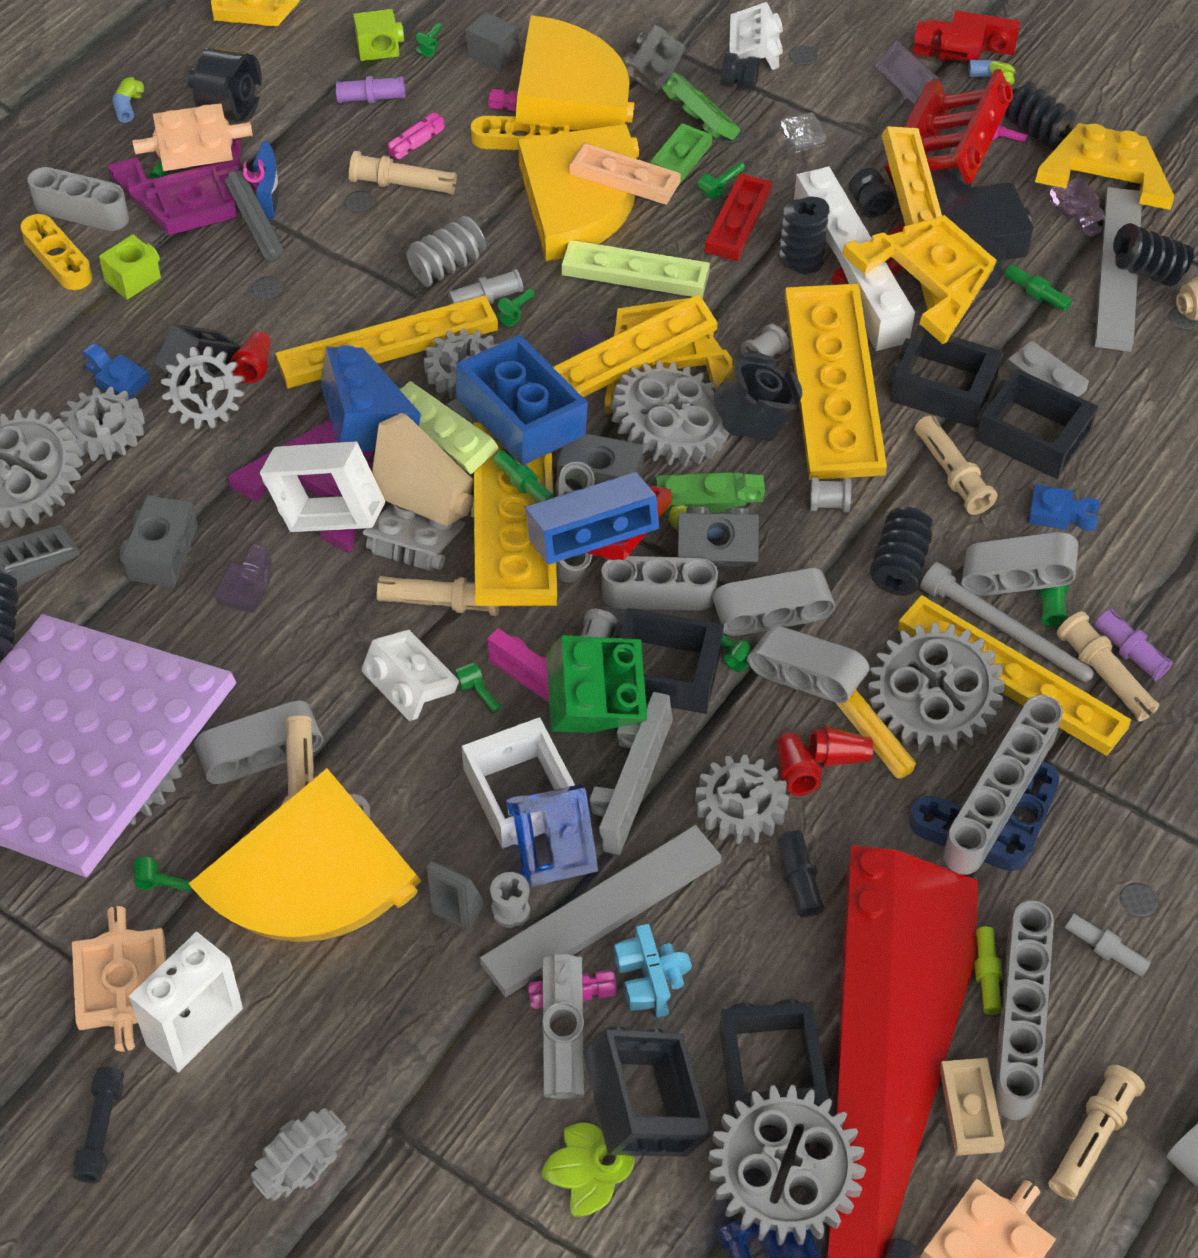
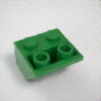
[546,635,647,733]

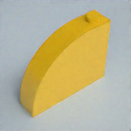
[515,15,634,131]
[518,124,639,261]
[189,768,422,942]

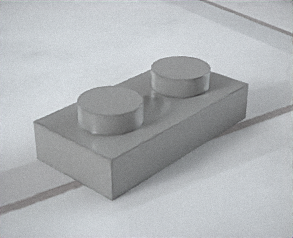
[1006,341,1089,397]

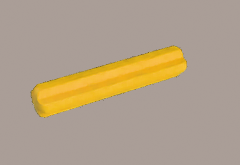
[835,689,916,779]

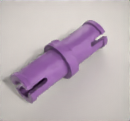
[336,76,406,103]
[1094,608,1173,681]

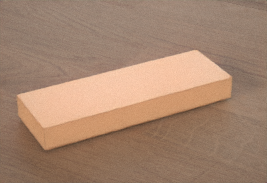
[569,143,681,205]

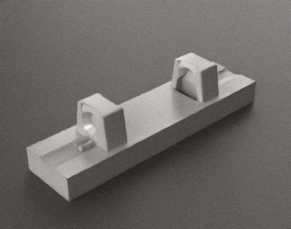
[589,692,673,855]

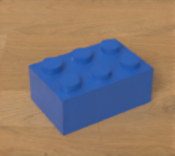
[456,335,588,465]

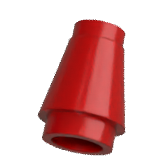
[231,332,271,384]
[808,726,873,768]
[776,733,822,796]

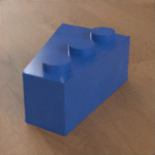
[321,345,421,451]

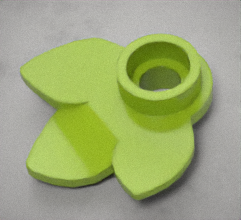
[541,1122,634,1217]

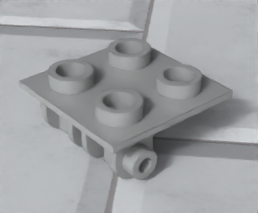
[363,503,465,572]

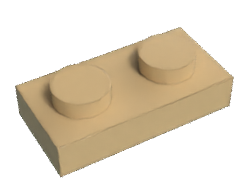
[940,1058,1005,1156]

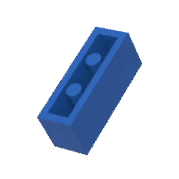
[525,472,659,565]

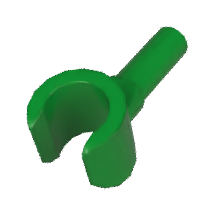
[415,23,443,58]
[697,161,746,199]
[496,288,535,327]
[722,634,750,673]
[455,663,501,713]
[134,857,193,892]

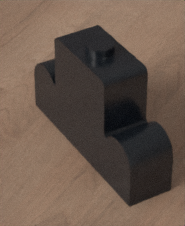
[930,167,1034,291]

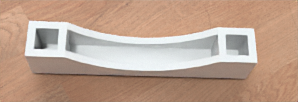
[794,167,915,351]

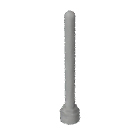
[920,562,1093,682]

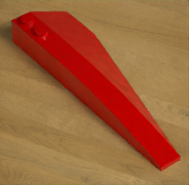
[827,845,978,1258]

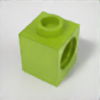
[353,9,404,61]
[99,234,161,300]

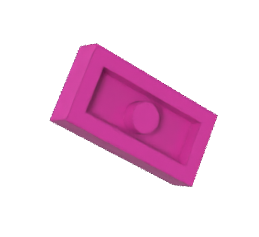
[487,628,549,702]

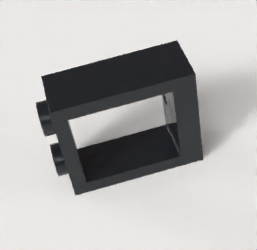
[887,325,1003,428]
[976,368,1098,479]
[613,608,724,714]
[719,999,829,1129]
[583,1026,711,1157]

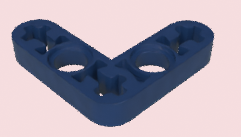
[909,762,1059,871]

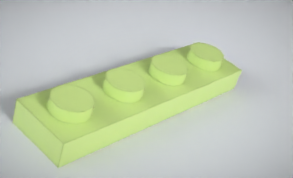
[562,240,710,298]
[400,381,499,474]

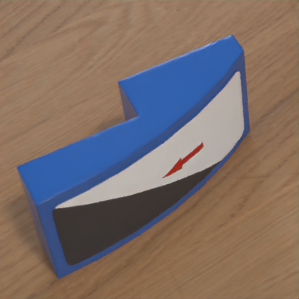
[253,142,279,219]

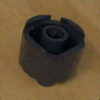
[187,47,262,121]
[713,352,803,441]

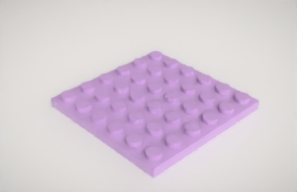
[0,614,236,878]

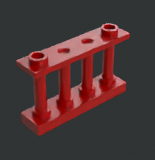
[884,69,1013,193]

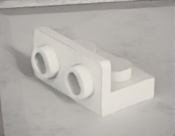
[730,2,783,70]
[362,630,459,721]

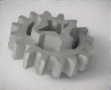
[424,329,498,399]
[161,346,246,429]
[60,387,145,461]
[695,755,789,844]
[251,1108,347,1201]

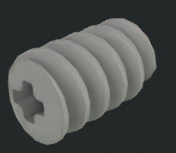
[406,216,487,287]

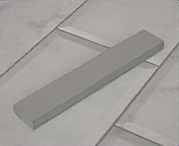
[1094,187,1142,352]
[480,825,721,998]

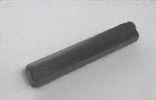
[225,171,284,261]

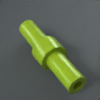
[974,926,1003,1015]

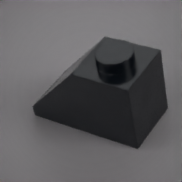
[154,324,241,385]

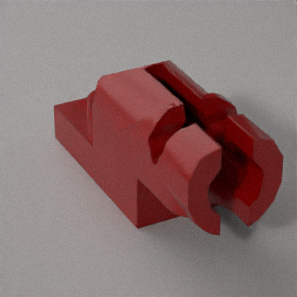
[912,10,1021,63]

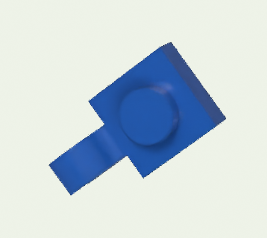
[82,343,149,399]

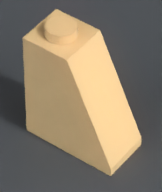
[372,413,473,526]

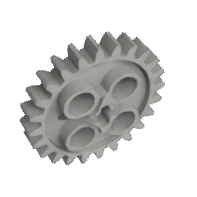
[610,361,730,466]
[0,409,83,529]
[869,622,1005,754]
[708,1085,866,1245]

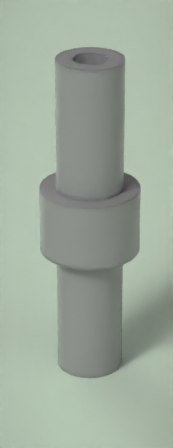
[1065,913,1152,977]

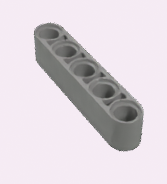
[943,695,1063,874]
[994,901,1054,1120]

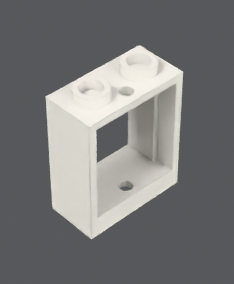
[260,441,385,532]
[462,717,581,849]
[129,931,243,1073]

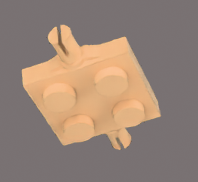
[133,103,253,171]
[72,906,167,1052]
[920,1179,1056,1258]

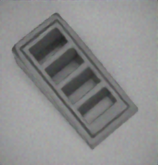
[0,525,80,588]
[427,861,484,930]

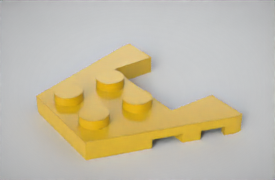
[211,0,300,26]
[1035,123,1174,210]
[842,215,997,344]
[604,298,733,414]

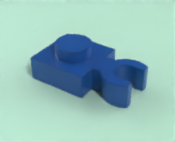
[1028,484,1100,530]

